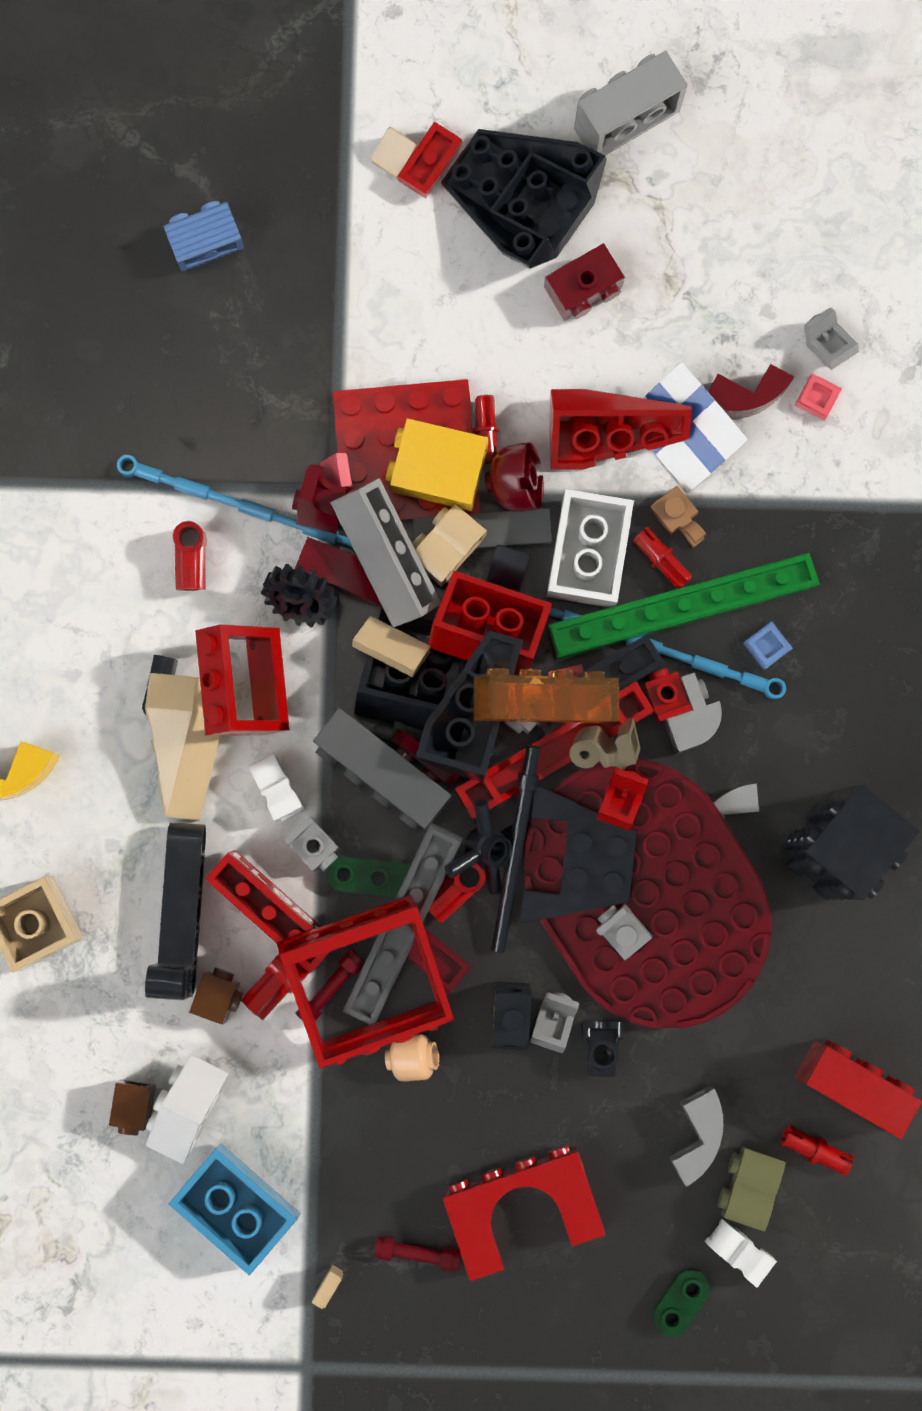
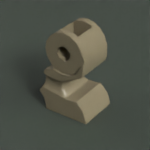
[570,718,641,770]

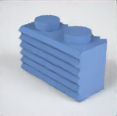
[163,201,244,271]

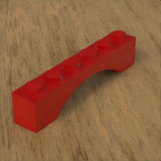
[455,681,654,821]

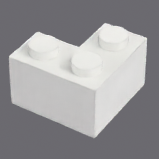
[146,1054,229,1165]

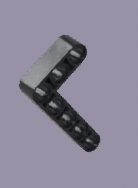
[145,822,206,1000]

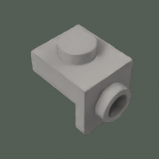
[804,307,859,370]
[529,992,579,1054]

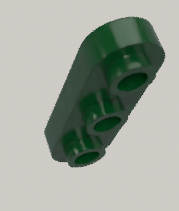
[327,857,411,898]

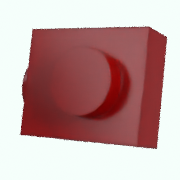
[597,768,649,831]

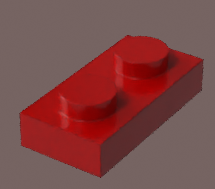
[397,122,462,199]

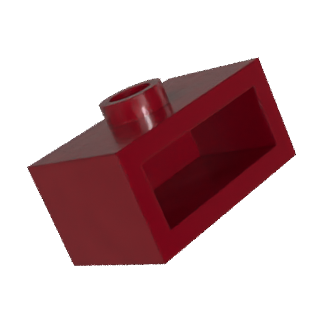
[544,243,625,321]

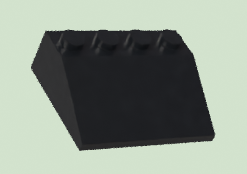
[354,609,467,730]

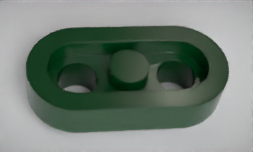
[652,1268,710,1337]

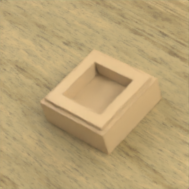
[311,1264,343,1309]

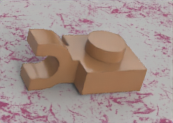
[650,486,706,548]

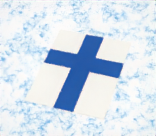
[643,362,749,493]

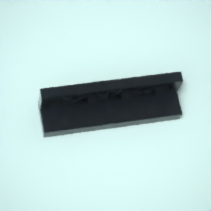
[527,634,665,739]

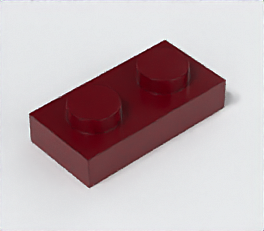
[390,729,459,787]

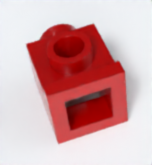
[642,668,692,724]

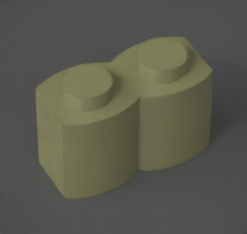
[717,1146,786,1232]

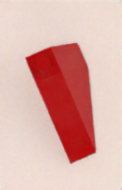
[549,389,692,470]

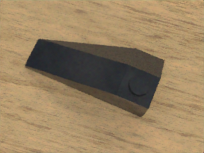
[416,631,523,782]

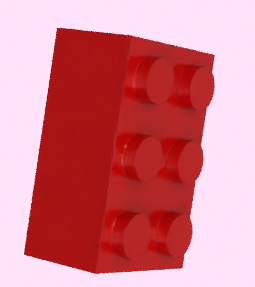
[428,570,552,680]
[794,1040,922,1140]

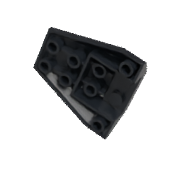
[441,129,607,269]

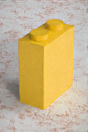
[386,418,488,511]

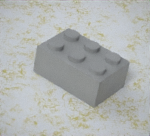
[574,50,688,156]

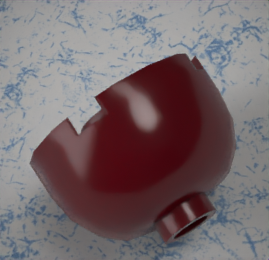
[485,442,544,512]

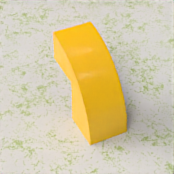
[0,741,60,801]

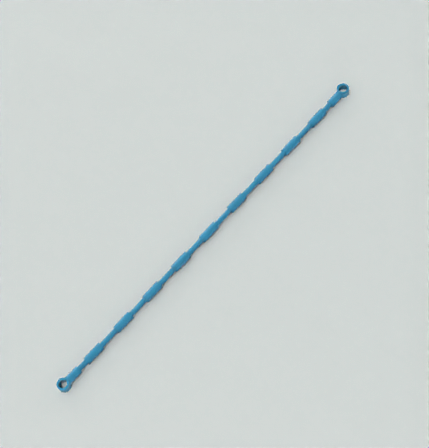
[117,455,786,700]

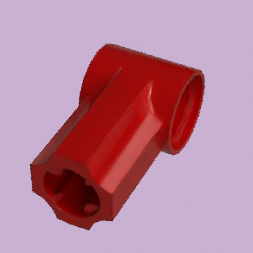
[172,521,207,591]
[429,863,486,924]
[241,954,309,1020]

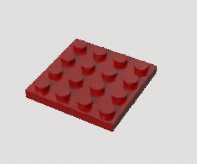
[333,379,481,522]

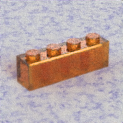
[474,668,619,723]

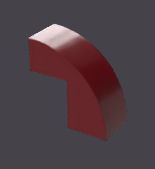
[708,364,794,420]

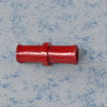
[780,1125,854,1176]

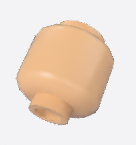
[385,1034,439,1082]

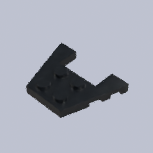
[520,785,637,923]

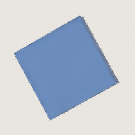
[743,621,793,670]

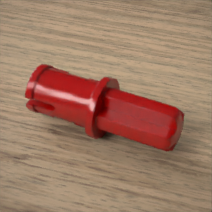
[473,395,500,464]
[632,527,692,589]

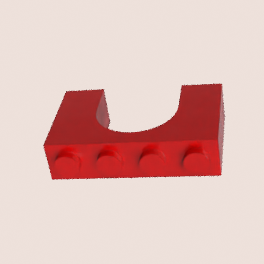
[443,1145,606,1281]

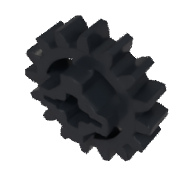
[261,564,338,628]

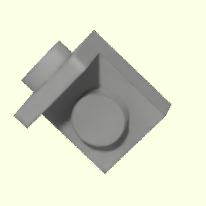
[596,904,652,960]

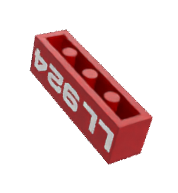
[205,849,331,974]

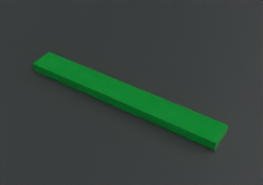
[547,553,820,660]

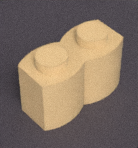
[412,504,487,587]

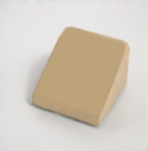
[371,127,417,180]

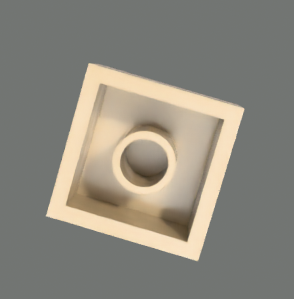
[0,876,84,973]

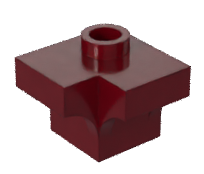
[292,464,346,534]

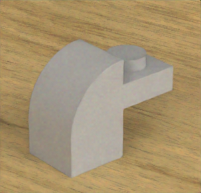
[664,673,722,754]

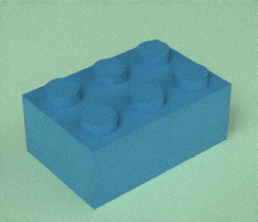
[168,1143,300,1276]

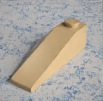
[145,673,220,821]

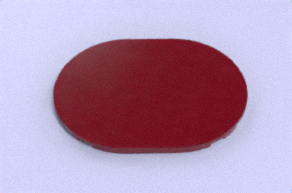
[523,758,772,1029]

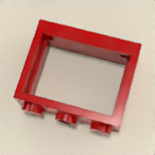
[195,624,290,736]

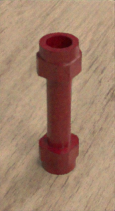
[295,949,365,1021]
[374,1236,461,1272]

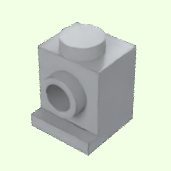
[284,816,340,872]

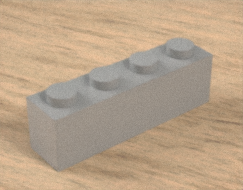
[330,478,441,627]

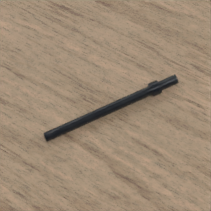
[491,745,541,953]

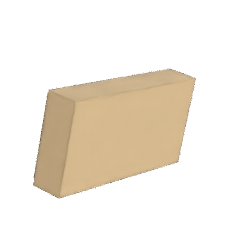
[352,616,431,677]

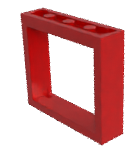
[276,895,454,1069]

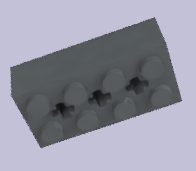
[313,708,451,832]

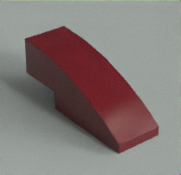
[295,537,383,608]

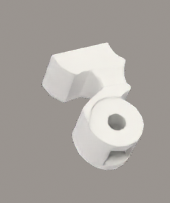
[249,753,306,824]
[705,1219,777,1288]

